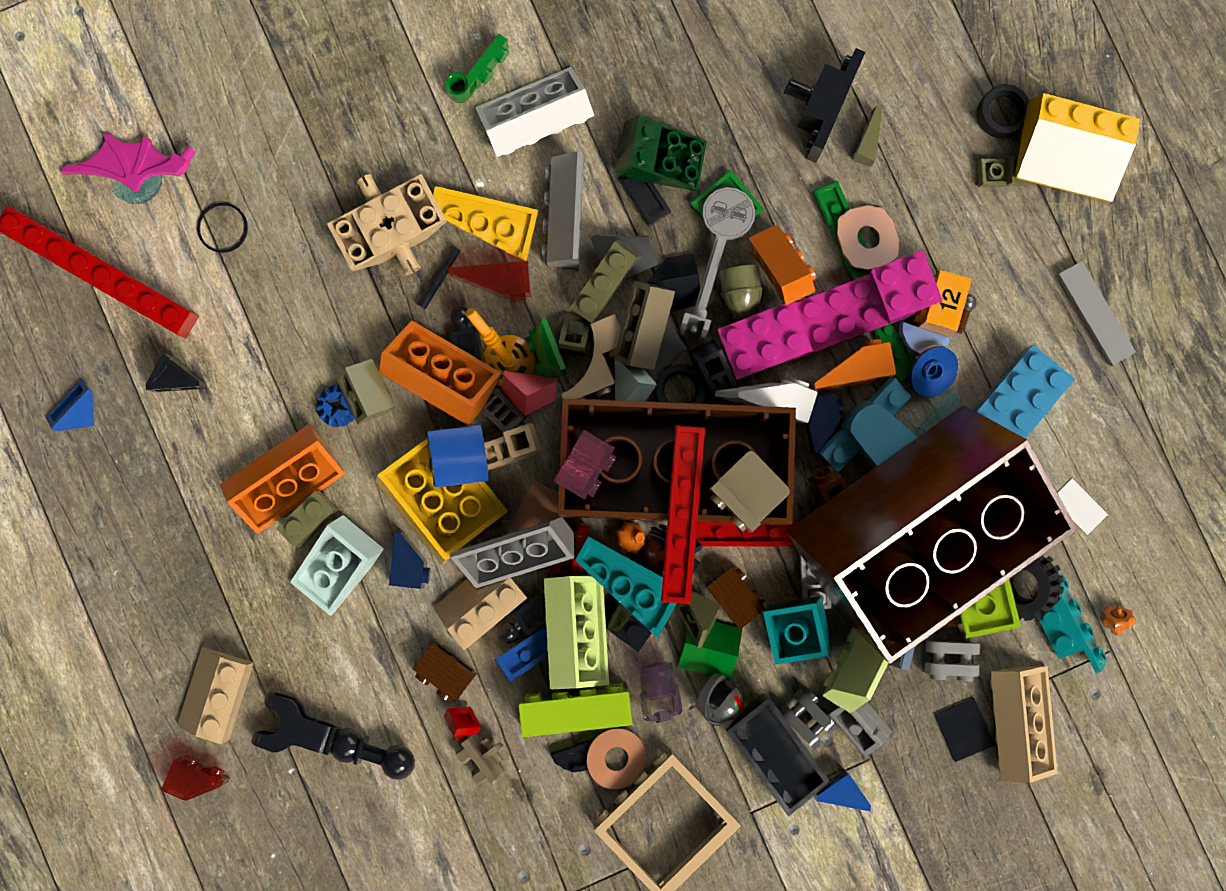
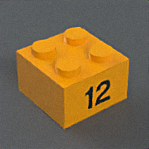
[913,270,972,337]

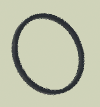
[197,203,248,253]

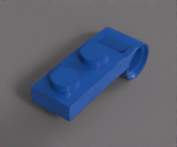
[494,625,548,683]

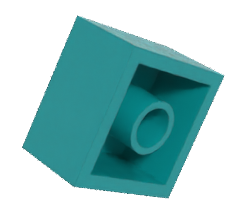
[763,596,833,665]

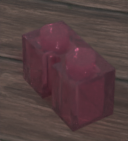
[554,430,616,500]

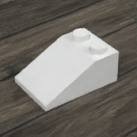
[715,379,818,423]

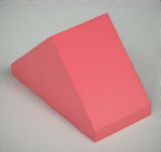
[503,371,557,416]

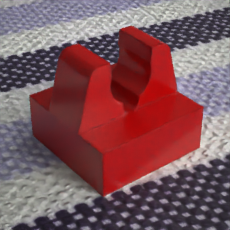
[444,707,481,742]

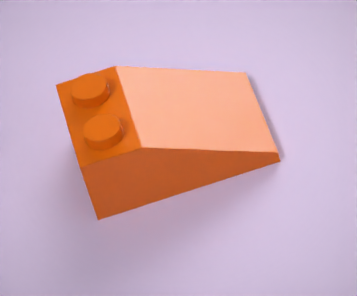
[809,339,896,392]

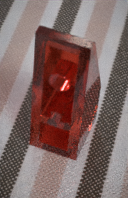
[448,261,532,303]

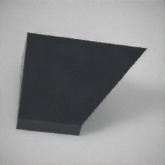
[647,253,700,310]
[146,353,207,392]

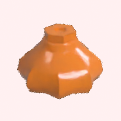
[616,522,645,554]
[1101,606,1136,635]

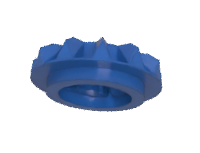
[316,384,354,427]

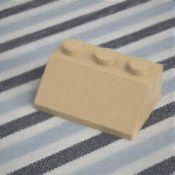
[433,577,529,650]
[177,647,254,744]

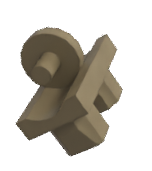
[456,733,505,785]

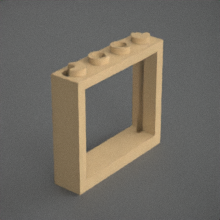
[594,750,741,891]

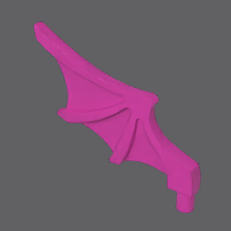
[60,133,196,192]

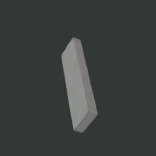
[1057,261,1136,366]

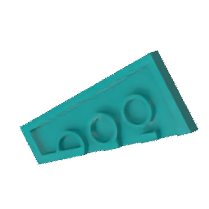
[575,537,677,638]

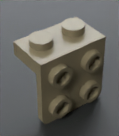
[709,451,790,532]

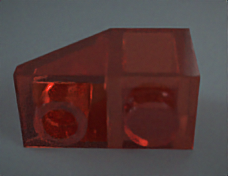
[160,755,230,801]

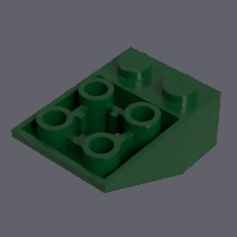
[615,115,707,191]

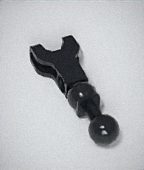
[251,692,415,780]

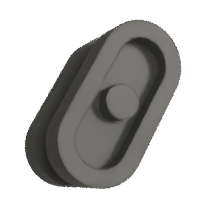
[779,688,838,750]

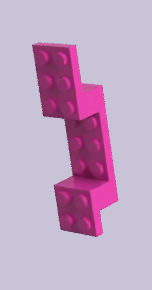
[717,250,943,380]

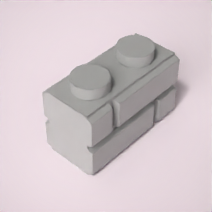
[829,702,892,757]

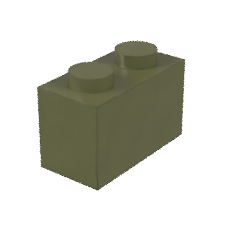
[335,359,394,425]
[276,491,340,548]

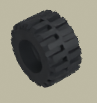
[1009,554,1064,621]

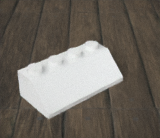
[475,67,594,157]

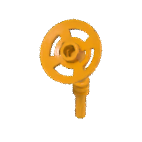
[465,308,535,387]

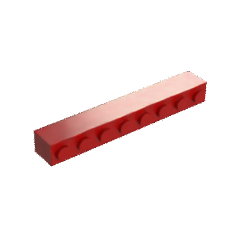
[0,206,199,339]

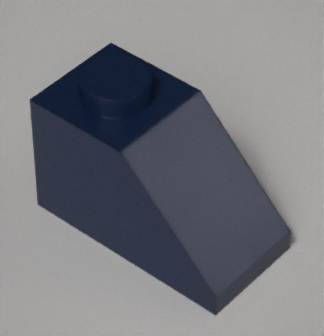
[805,393,843,453]
[389,532,431,589]

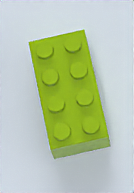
[519,683,633,738]

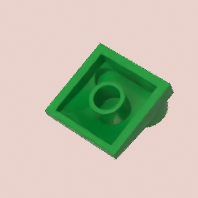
[525,318,567,378]

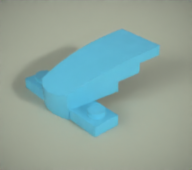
[817,377,918,472]

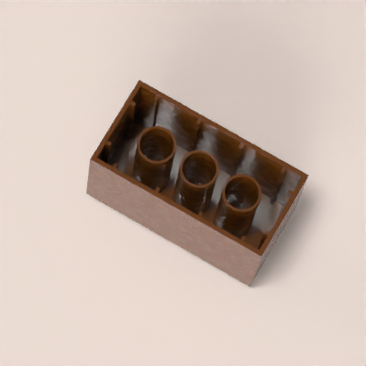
[558,398,796,526]
[786,405,1078,664]

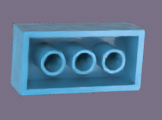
[974,344,1075,439]

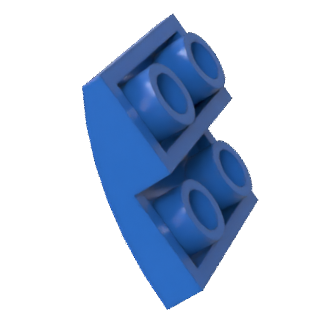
[427,425,489,488]

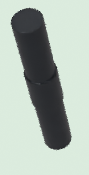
[417,246,461,310]

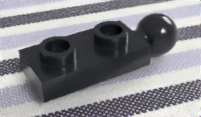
[450,306,486,363]
[498,592,546,644]

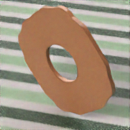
[836,205,900,270]

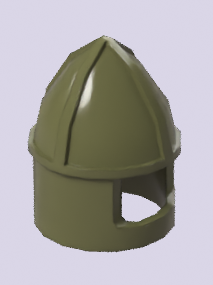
[719,265,763,320]

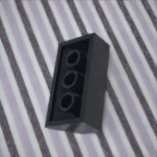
[605,536,701,652]

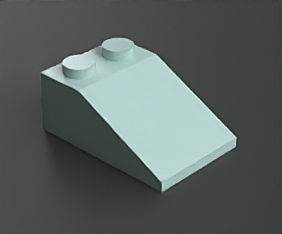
[290,515,384,616]

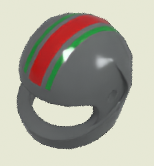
[696,673,744,726]

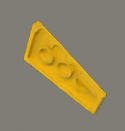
[433,186,539,263]

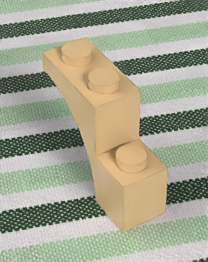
[561,314,621,399]

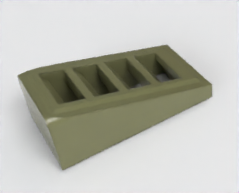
[852,105,882,167]

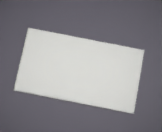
[1058,479,1108,535]

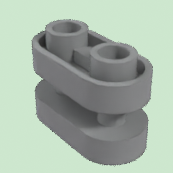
[925,640,980,681]

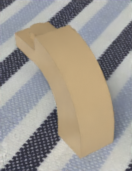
[484,424,542,471]

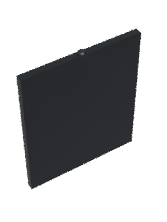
[934,698,995,762]

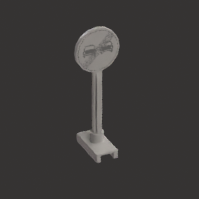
[678,187,755,342]

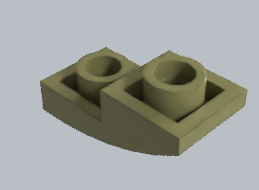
[977,157,1035,187]

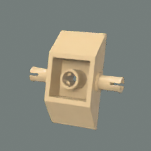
[327,174,447,275]

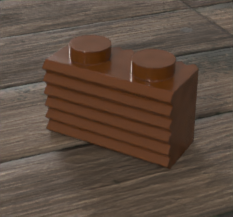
[705,566,765,629]
[413,641,477,702]

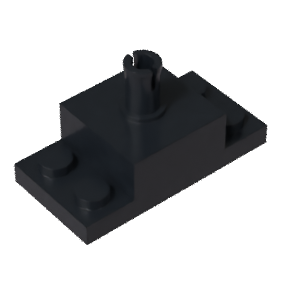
[783,48,865,163]

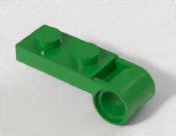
[445,34,509,103]

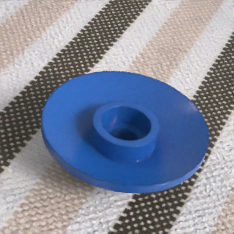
[910,346,958,397]

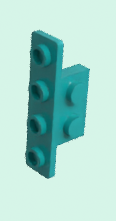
[1038,572,1107,674]

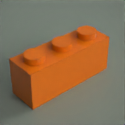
[749,224,816,305]

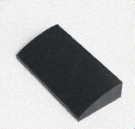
[725,693,831,816]

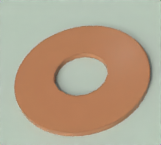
[586,728,646,789]

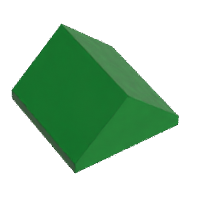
[677,621,743,681]

